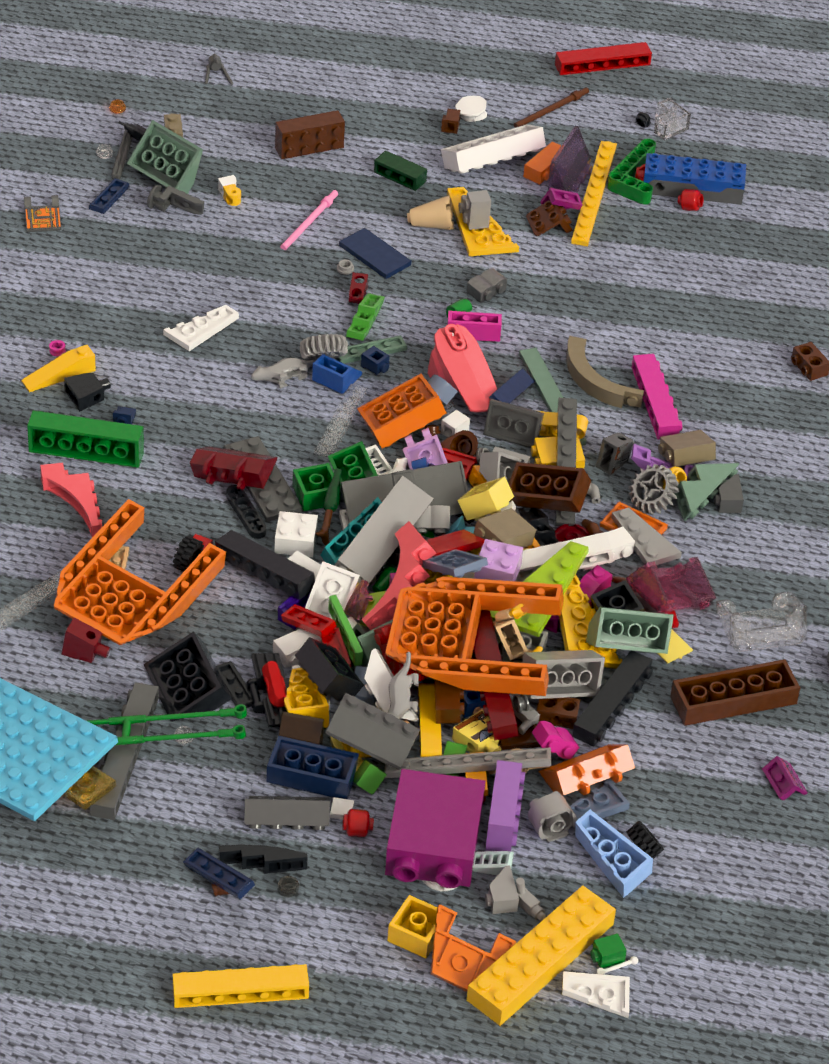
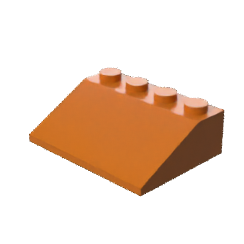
[357,374,447,449]

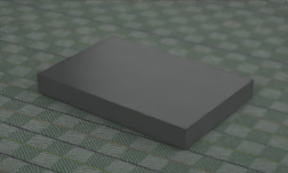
[483,399,544,448]

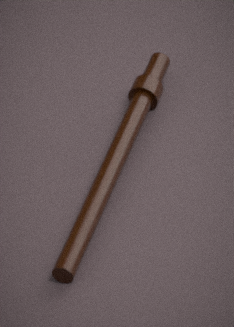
[513,87,589,128]

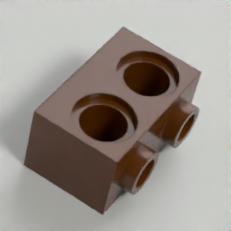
[791,342,829,381]
[537,697,580,729]

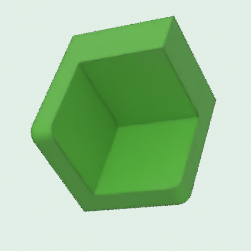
[353,759,387,794]

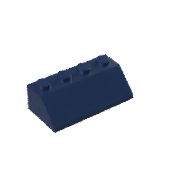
[266,736,359,799]

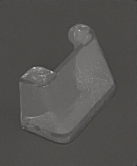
[716,591,807,652]

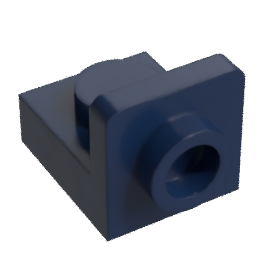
[113,406,136,424]

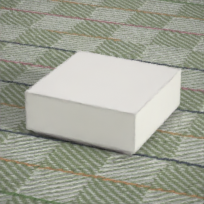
[330,797,354,820]

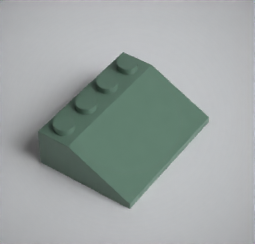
[127,120,203,194]

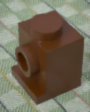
[441,108,461,134]

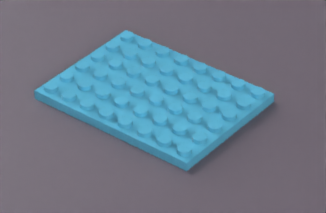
[0,678,118,821]

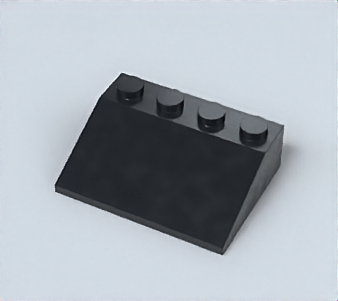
[144,631,232,722]

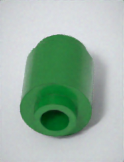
[446,299,472,317]

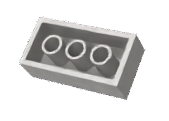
[522,650,605,699]

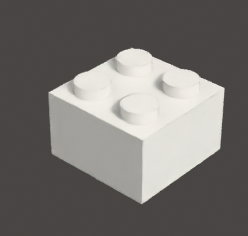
[274,511,318,557]

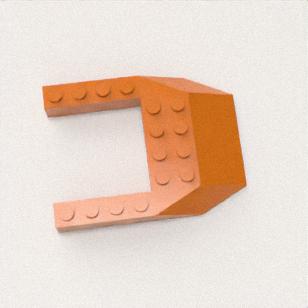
[54,499,226,645]
[385,577,564,696]

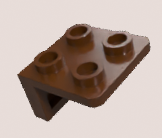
[526,200,572,236]

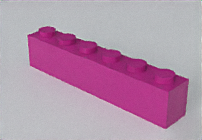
[631,354,682,440]

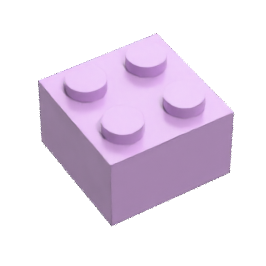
[474,539,523,581]

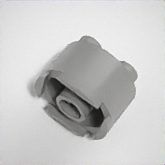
[528,791,577,842]

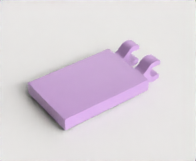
[403,428,448,470]

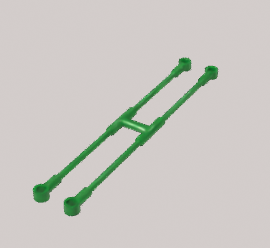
[87,704,247,745]

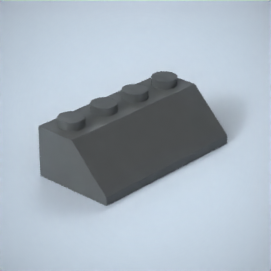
[325,693,420,770]
[244,796,330,830]

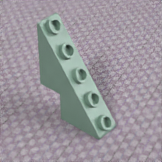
[675,463,739,521]

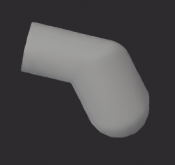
[587,483,601,503]

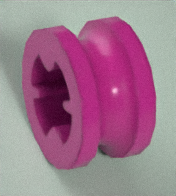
[49,340,66,356]

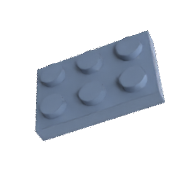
[423,549,488,578]

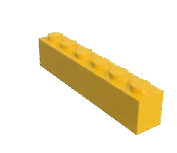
[173,964,309,1008]

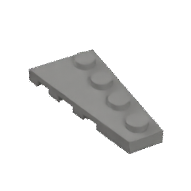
[611,507,682,568]

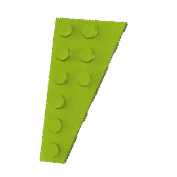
[490,541,589,637]

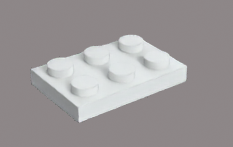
[305,562,360,619]

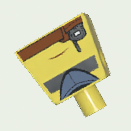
[452,710,501,753]

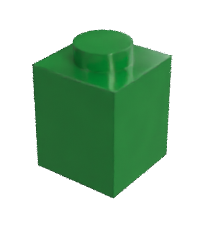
[590,933,627,968]

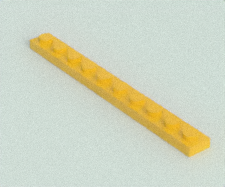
[571,141,617,246]

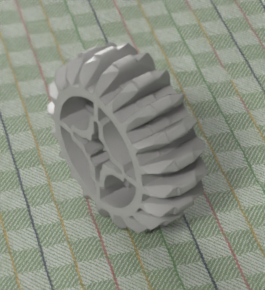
[299,334,348,360]
[629,464,679,514]

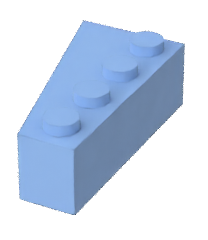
[575,810,653,898]

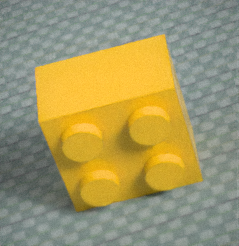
[387,895,437,959]

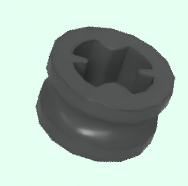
[513,694,529,713]

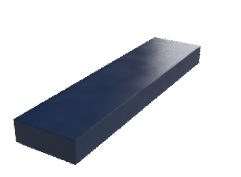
[489,368,534,404]
[183,848,255,900]

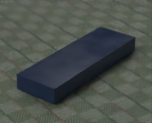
[89,178,130,214]

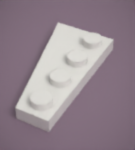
[163,305,239,351]

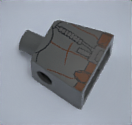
[596,433,634,475]

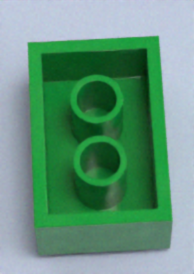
[328,441,378,485]

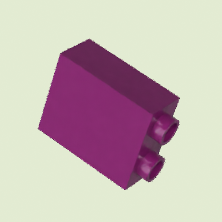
[385,769,486,888]

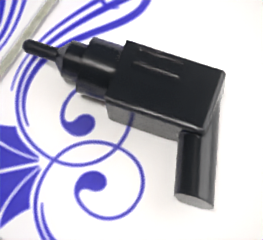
[118,121,147,142]

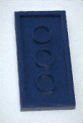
[339,228,411,279]

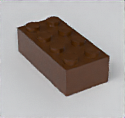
[275,110,345,159]
[509,462,591,513]

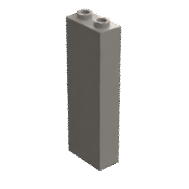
[334,476,434,589]

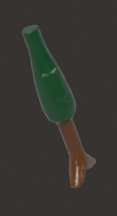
[315,469,342,546]

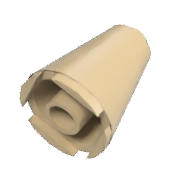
[407,196,454,230]

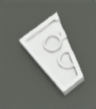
[562,971,630,1018]

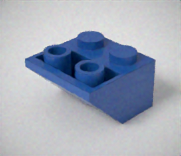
[312,354,362,394]

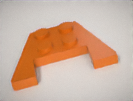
[431,904,517,991]

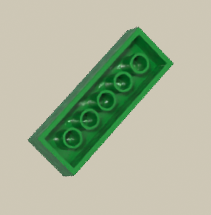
[27,410,144,468]

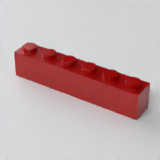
[555,42,652,75]

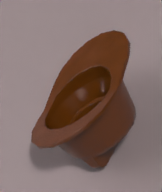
[441,430,478,456]

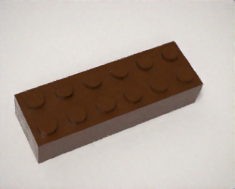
[670,659,800,726]

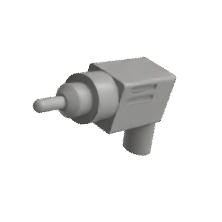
[510,696,540,735]
[516,877,546,921]

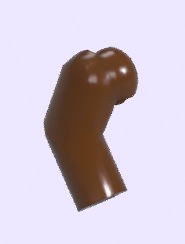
[581,519,604,535]

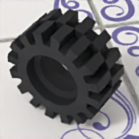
[173,536,204,572]
[626,821,664,859]

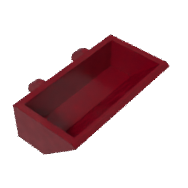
[190,446,277,490]

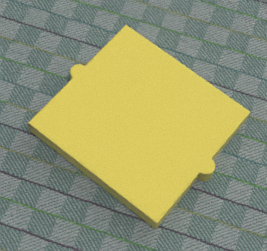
[657,630,693,664]

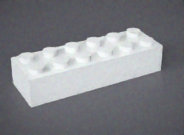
[441,124,546,173]

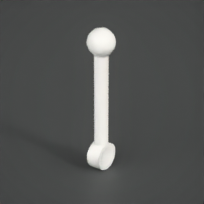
[597,956,638,975]

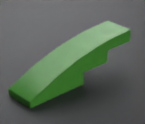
[346,293,385,340]

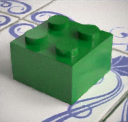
[292,463,340,511]

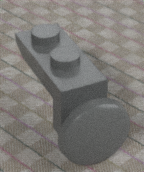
[147,185,204,215]

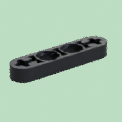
[226,485,266,539]

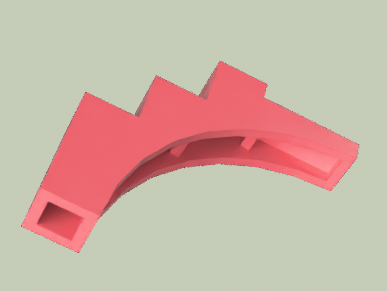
[362,521,436,630]

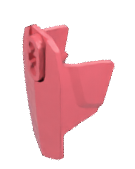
[428,324,497,412]

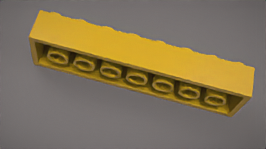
[467,885,616,1026]

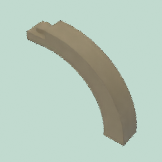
[566,335,644,408]

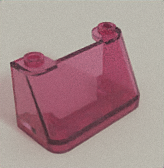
[626,557,716,614]

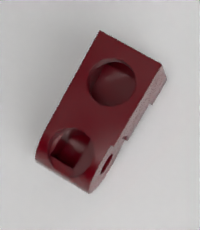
[349,272,368,304]

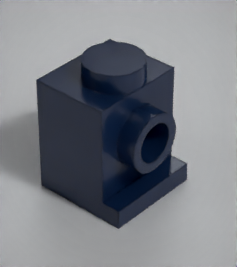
[361,346,390,375]

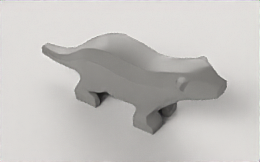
[251,358,317,389]
[387,652,419,719]

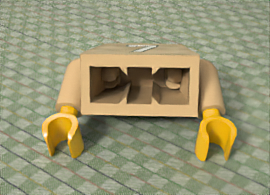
[493,604,543,660]

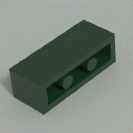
[374,150,427,191]

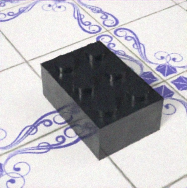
[295,637,364,702]

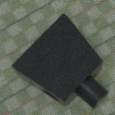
[64,372,111,412]

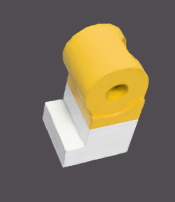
[218,175,241,206]

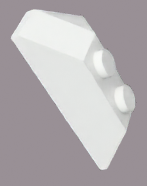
[364,648,419,722]

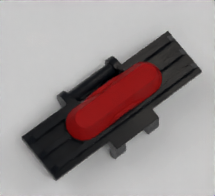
[246,653,290,727]

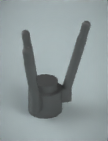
[205,54,233,85]

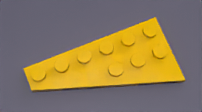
[447,187,519,256]
[559,574,623,669]

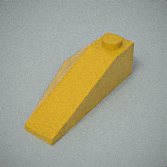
[21,345,96,392]
[284,668,329,728]

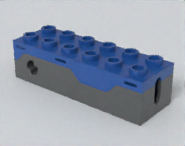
[635,153,746,205]

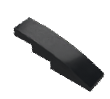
[518,507,560,546]
[219,844,308,874]

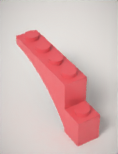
[40,463,102,538]

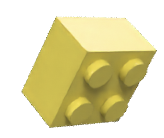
[457,476,514,521]

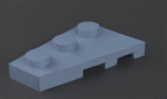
[570,779,630,828]

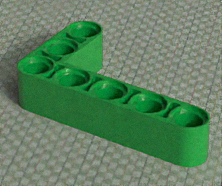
[607,139,656,204]

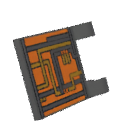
[24,195,61,232]

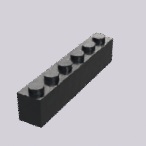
[215,530,315,600]
[572,650,653,747]

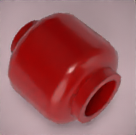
[678,189,704,211]
[342,809,374,837]

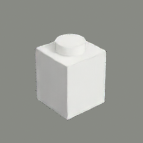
[441,410,470,437]

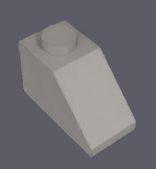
[485,865,519,914]

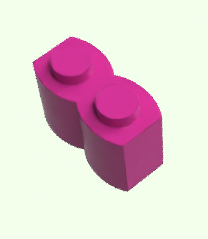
[532,721,579,759]

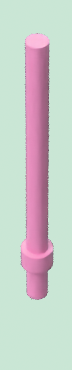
[280,190,338,250]

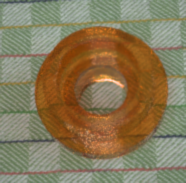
[109,99,126,113]

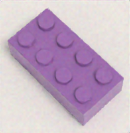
[485,760,525,852]

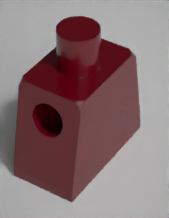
[61,618,111,663]

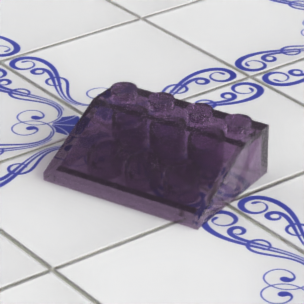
[548,125,592,193]

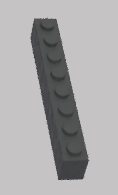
[87,682,159,820]

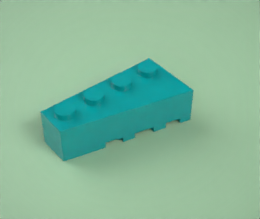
[320,497,382,565]

